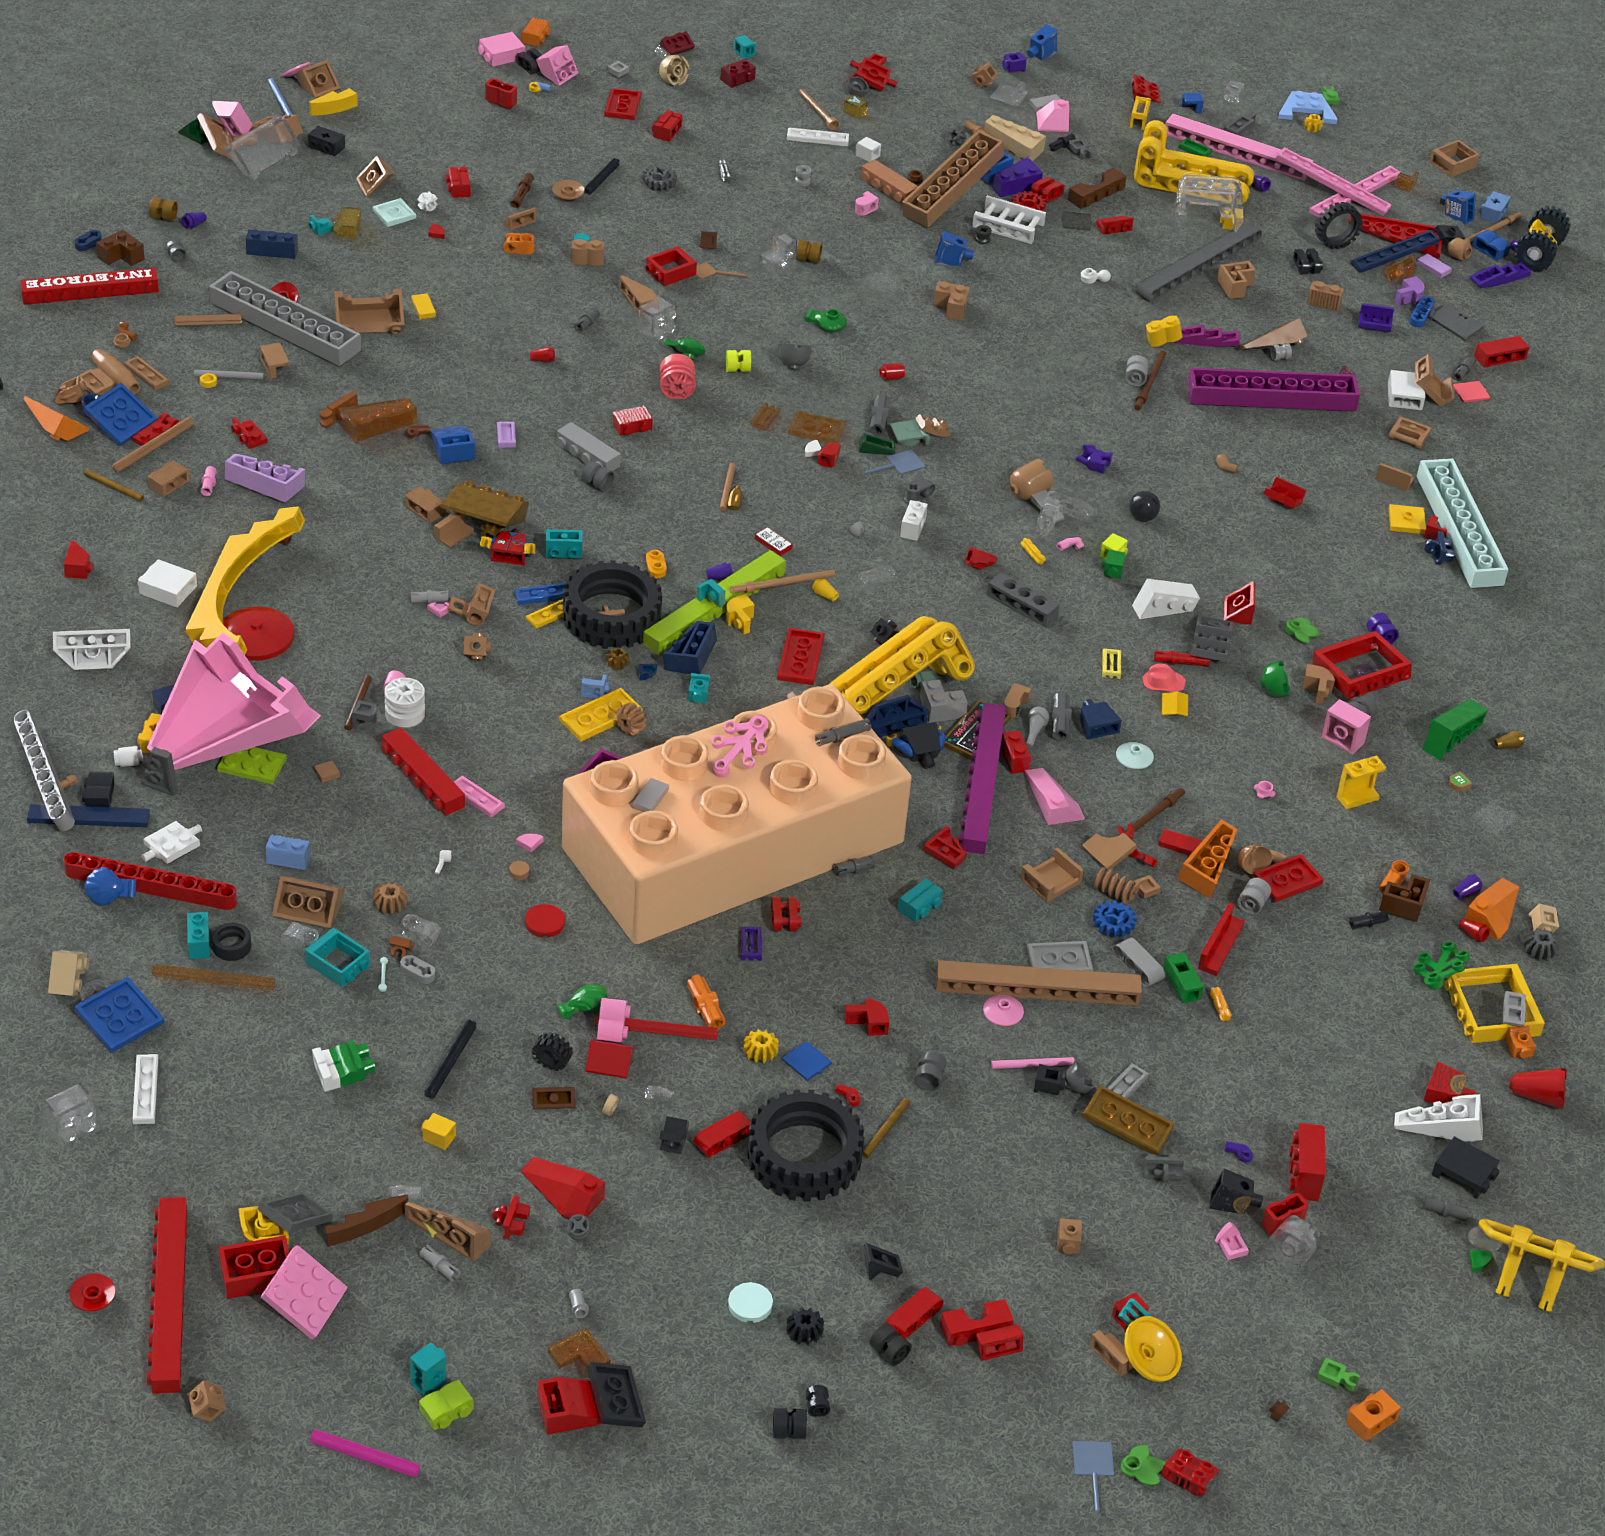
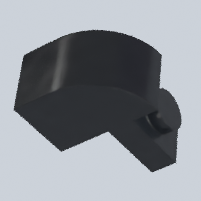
[659,1116,689,1154]

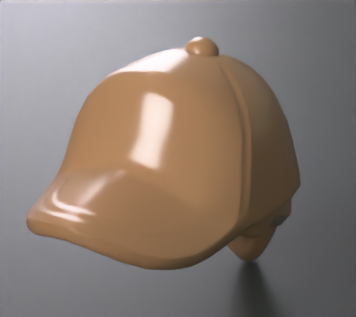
[1237,844,1287,874]

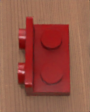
[1096,216,1134,235]
[231,417,268,449]

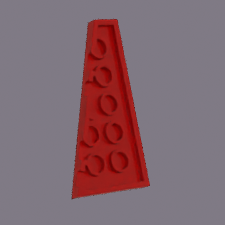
[1348,213,1442,259]

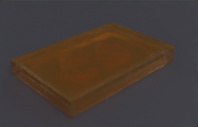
[788,411,846,443]

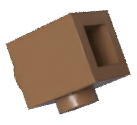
[1057,1218,1082,1254]

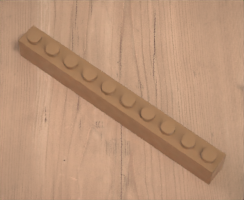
[936,960,1142,1006]

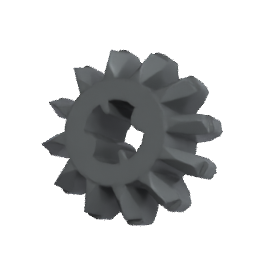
[1524,928,1560,961]

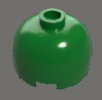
[1260,660,1290,698]

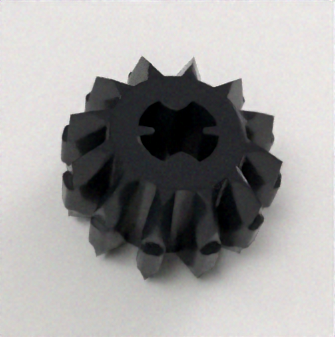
[786,1307,824,1346]

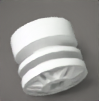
[385,678,425,727]

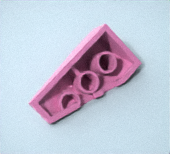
[1024,768,1085,825]

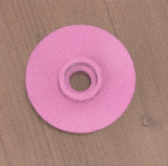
[282,62,310,79]
[983,995,1024,1026]

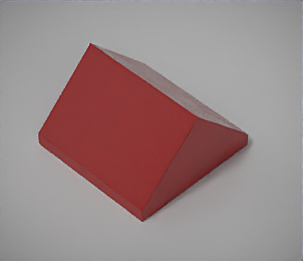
[1224,581,1256,625]
[586,1039,635,1079]

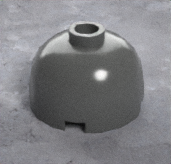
[778,344,811,369]

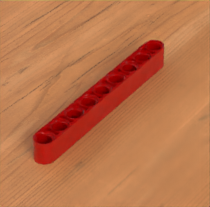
[63,852,237,910]

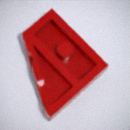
[923,825,967,869]

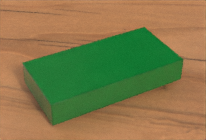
[1178,138,1213,157]

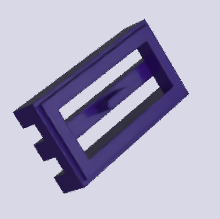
[741,927,762,961]

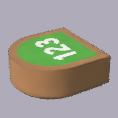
[1449,771,1472,791]

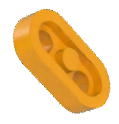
[646,550,667,578]

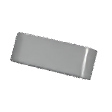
[1113,938,1165,987]

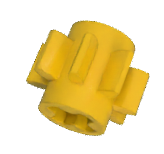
[1304,114,1323,132]

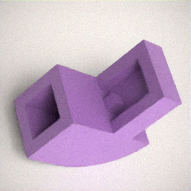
[1394,276,1425,306]

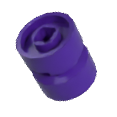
[1366,613,1399,644]

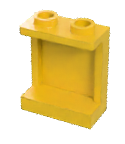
[1336,756,1386,809]

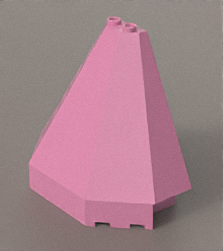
[147,633,321,770]

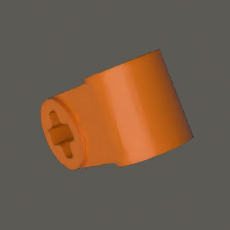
[503,233,535,254]

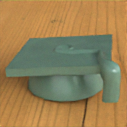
[890,419,930,446]

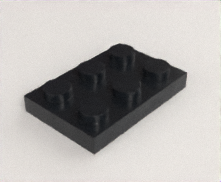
[587,1362,646,1428]

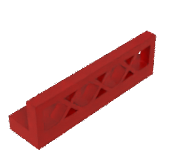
[1198,903,1245,976]

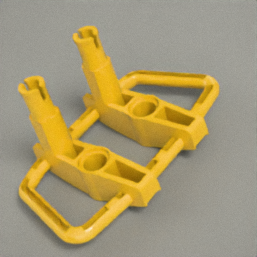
[1478,1219,1605,1312]

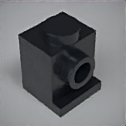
[1034,1064,1066,1095]

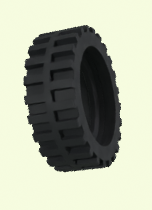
[563,560,663,649]
[747,1089,864,1202]

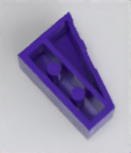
[993,157,1043,198]

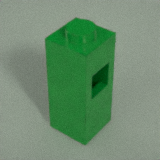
[1163,952,1204,1003]

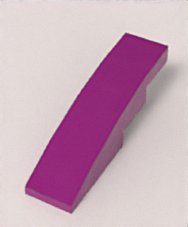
[1175,325,1240,347]

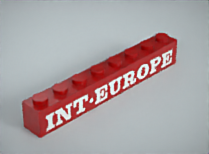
[20,268,159,305]

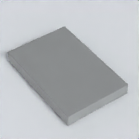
[1027,941,1094,971]

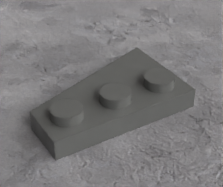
[141,747,178,796]

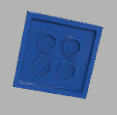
[83,383,158,446]
[75,976,164,1053]

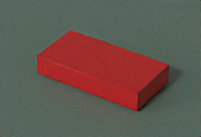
[1158,829,1202,856]

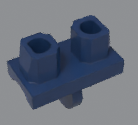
[1424,531,1454,565]

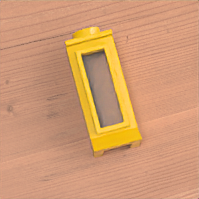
[1129,96,1151,130]

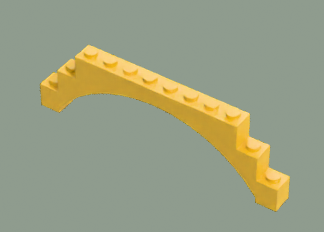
[185,506,305,655]

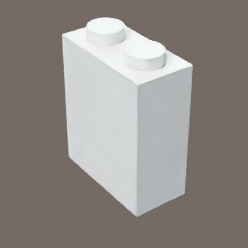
[1388,370,1425,410]
[138,559,197,607]

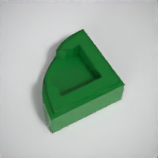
[1469,1250,1492,1272]

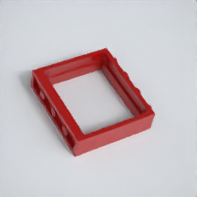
[1313,631,1412,699]

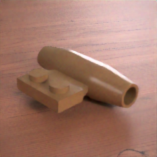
[78,349,140,395]

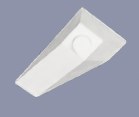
[1394,1094,1483,1142]

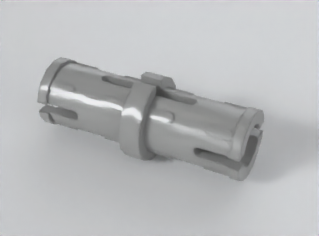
[411,590,448,604]
[419,1245,461,1282]

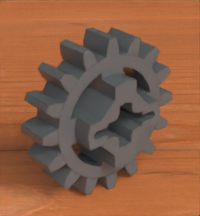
[643,165,677,190]

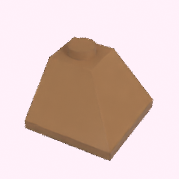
[295,60,341,98]
[356,156,395,197]

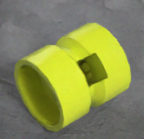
[726,350,751,372]

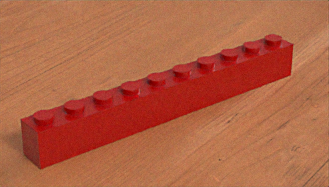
[147,1197,188,1394]

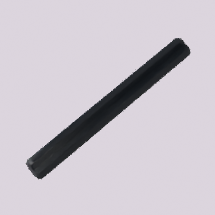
[424,1019,476,1099]

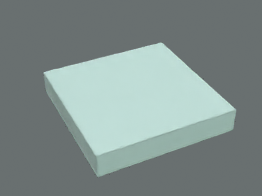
[373,198,416,227]

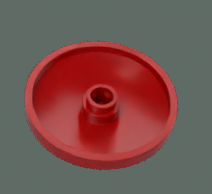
[223,606,294,661]

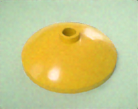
[1124,1316,1182,1382]

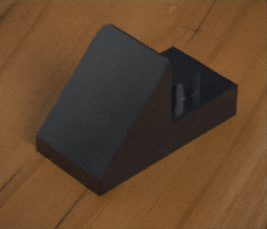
[863,1243,903,1280]

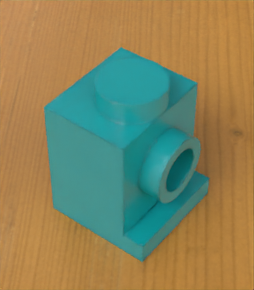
[734,35,756,59]
[688,673,710,703]

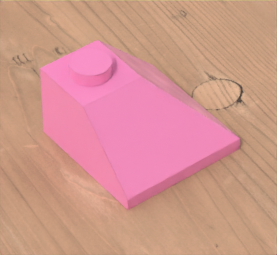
[1036,99,1069,132]

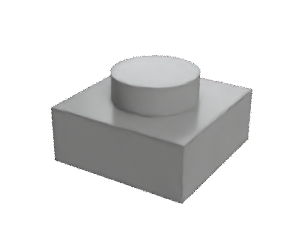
[608,61,629,78]

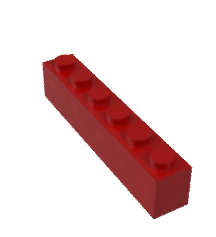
[381,727,465,816]

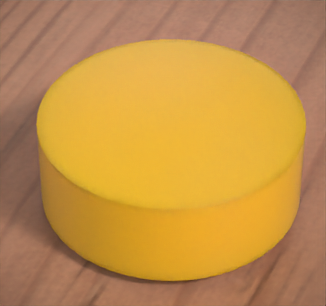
[200,373,217,388]

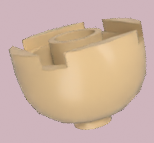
[659,55,689,85]

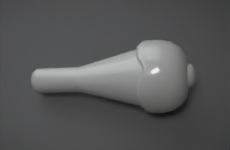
[1026,706,1049,748]

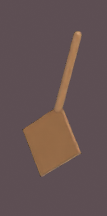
[696,262,747,279]

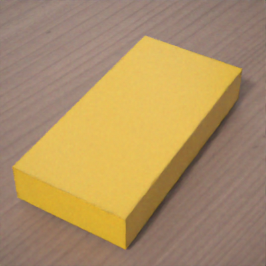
[411,293,436,319]

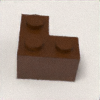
[96,230,145,266]
[1379,874,1430,922]

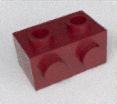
[720,59,756,88]

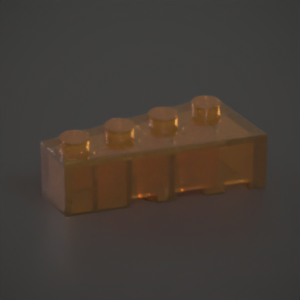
[339,398,417,443]

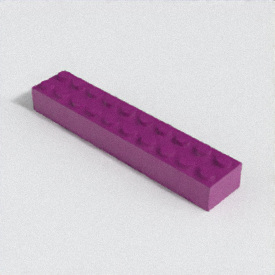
[1187,368,1360,411]

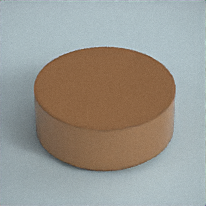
[509,861,529,880]

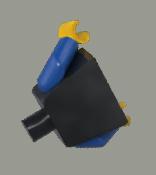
[886,722,946,769]

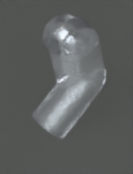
[643,1085,676,1102]

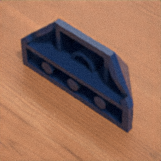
[864,695,928,738]

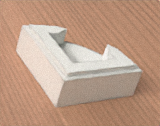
[805,440,821,457]

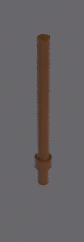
[1134,351,1166,411]
[1116,788,1185,837]

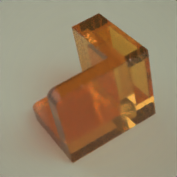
[1395,171,1419,192]

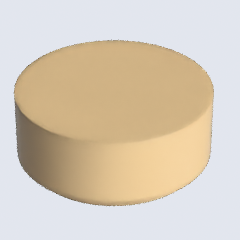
[602,1094,619,1116]

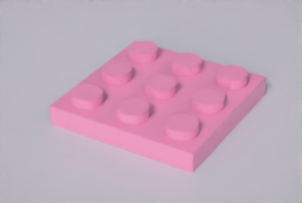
[261,1245,348,1340]

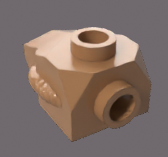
[55,376,87,404]

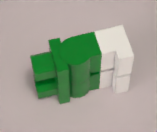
[312,1040,375,1091]

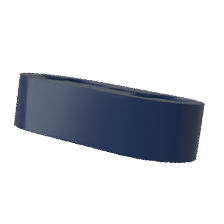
[74,230,102,251]

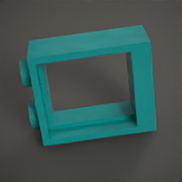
[305,927,370,987]

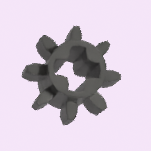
[947,126,967,146]

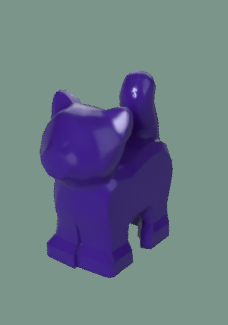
[1076,444,1113,474]

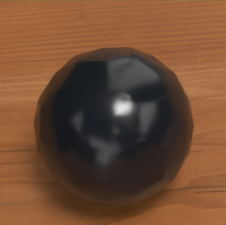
[1129,491,1161,522]

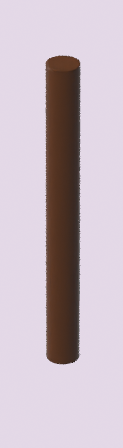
[344,675,372,730]

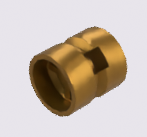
[149,197,178,222]
[796,239,823,264]

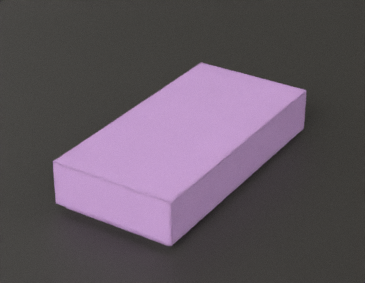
[1417,254,1452,278]
[497,422,516,448]

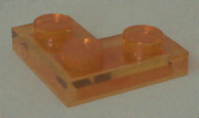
[548,1328,611,1369]

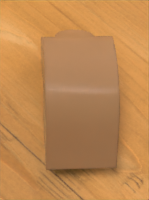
[1302,664,1335,705]

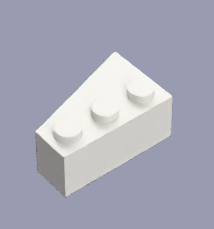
[1132,579,1200,619]

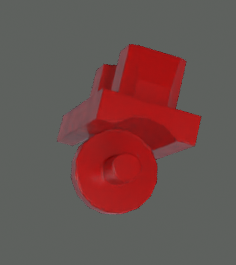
[492,1195,530,1240]

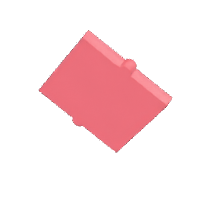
[1453,381,1490,403]

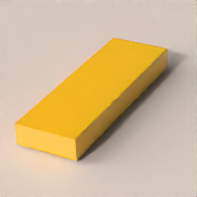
[525,599,563,629]

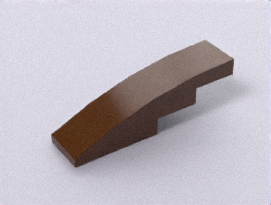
[325,1194,409,1247]

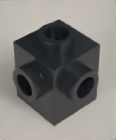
[870,618,900,645]

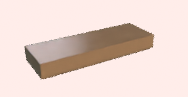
[124,356,169,391]

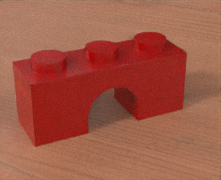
[940,1299,1014,1346]

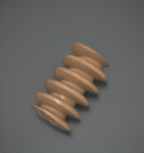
[1095,866,1140,904]

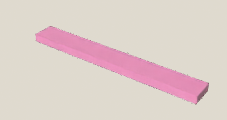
[1276,147,1391,216]
[1309,166,1401,218]

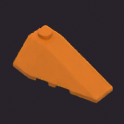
[1465,878,1519,941]

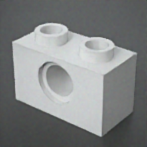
[900,500,928,541]

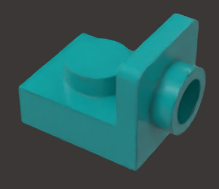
[308,215,335,236]
[697,579,725,607]

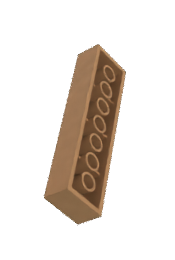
[902,130,1004,228]

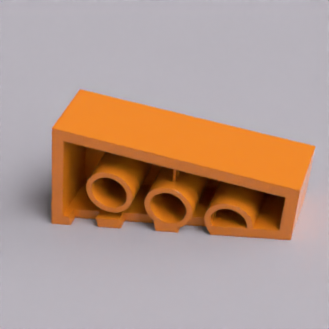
[1177,819,1238,898]

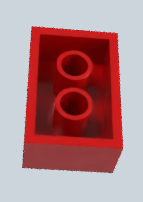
[1289,1123,1326,1201]
[218,1235,289,1299]

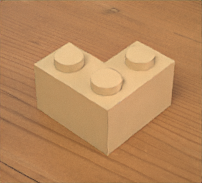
[48,950,89,996]

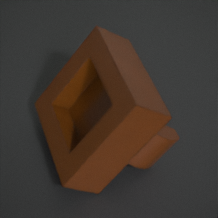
[700,231,717,249]

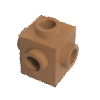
[971,62,998,88]
[463,633,491,660]
[188,1380,226,1422]

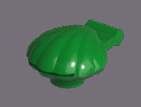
[805,309,847,333]
[664,338,706,360]
[557,984,607,1019]

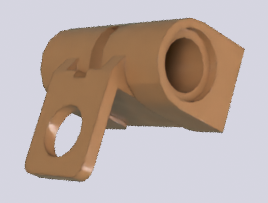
[448,583,495,625]

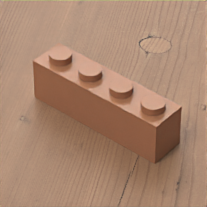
[860,159,918,204]

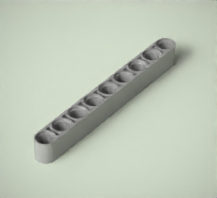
[14,710,75,831]

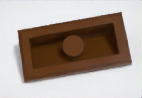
[532,1087,576,1109]

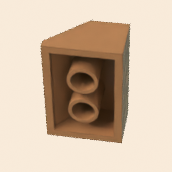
[272,876,345,928]

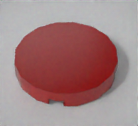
[525,904,565,938]

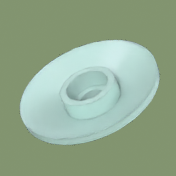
[1116,742,1154,769]

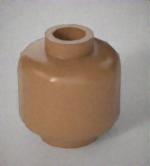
[1448,238,1472,261]

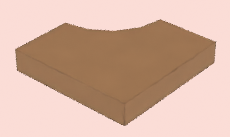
[1082,833,1137,872]

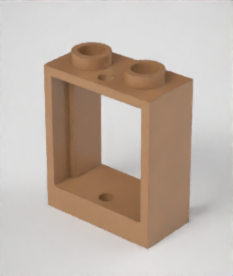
[1430,140,1480,177]

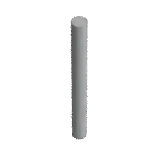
[194,370,264,380]

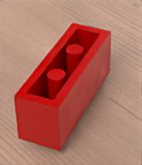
[1474,336,1529,367]

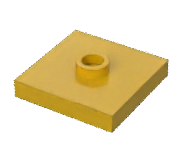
[1388,504,1426,534]

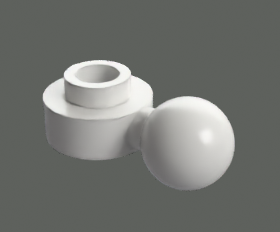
[1081,268,1111,284]

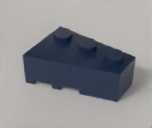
[662,621,717,674]

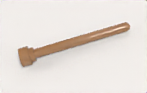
[799,89,840,131]

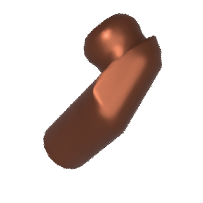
[406,425,429,439]

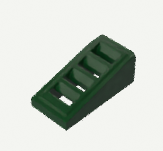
[858,433,895,455]

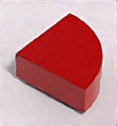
[428,223,445,239]

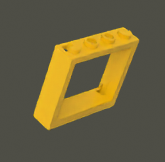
[1444,964,1545,1043]

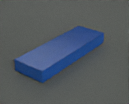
[515,583,565,605]

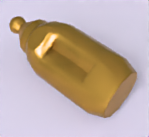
[727,485,743,510]

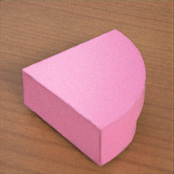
[427,602,450,618]
[516,834,543,852]

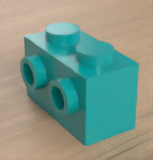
[546,529,583,558]

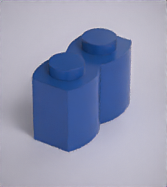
[1473,230,1511,261]

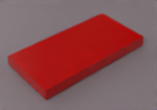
[777,628,825,685]

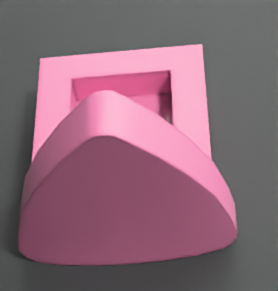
[1215,1222,1249,1260]

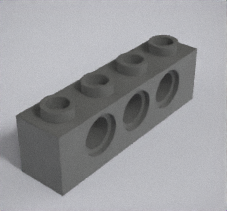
[987,572,1060,627]

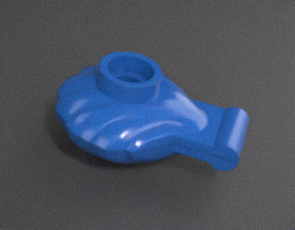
[84,867,136,906]

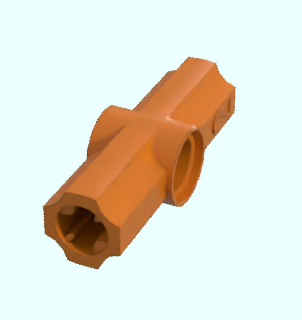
[687,974,725,1030]

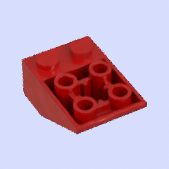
[537,1377,602,1435]

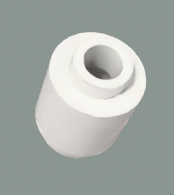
[114,746,143,767]

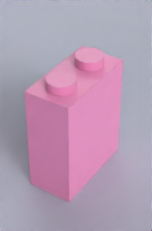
[478,32,525,67]

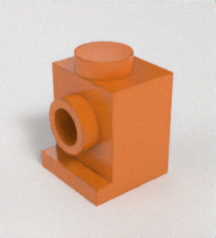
[1505,1025,1536,1059]

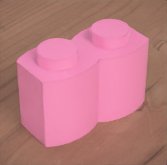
[597,998,631,1043]

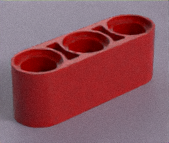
[693,1111,752,1158]
[885,1287,944,1339]

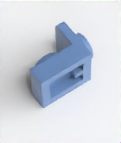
[581,674,610,699]

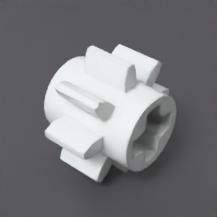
[417,191,438,212]

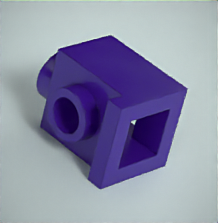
[1002,52,1027,73]

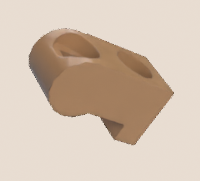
[1004,683,1031,718]

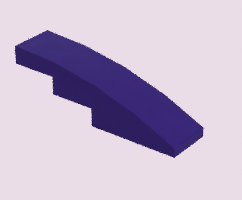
[1470,262,1531,287]

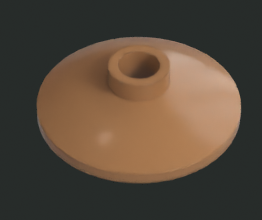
[552,180,584,200]

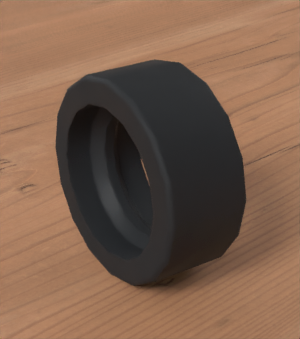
[212,922,252,961]

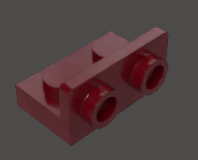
[658,31,695,56]

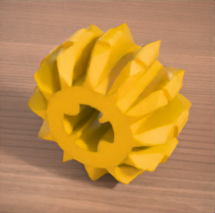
[744,1029,779,1064]

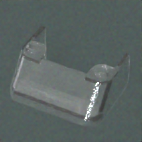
[1174,174,1244,233]

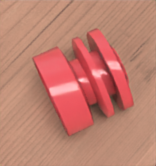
[660,354,696,399]

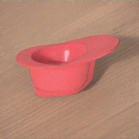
[1143,663,1186,692]

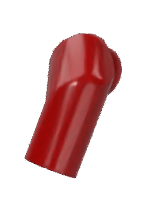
[835,1083,861,1107]

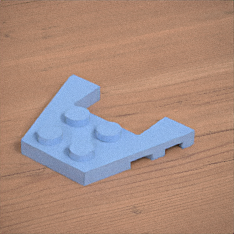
[1278,91,1337,124]

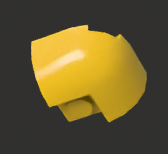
[239,1206,289,1245]

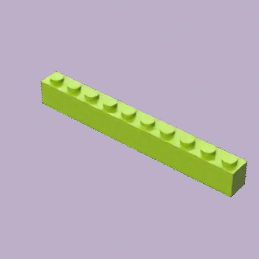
[643,550,786,655]

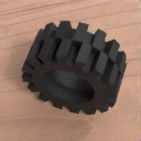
[532,1032,573,1071]

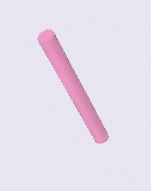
[991,1057,1074,1069]

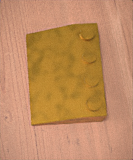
[440,480,529,527]

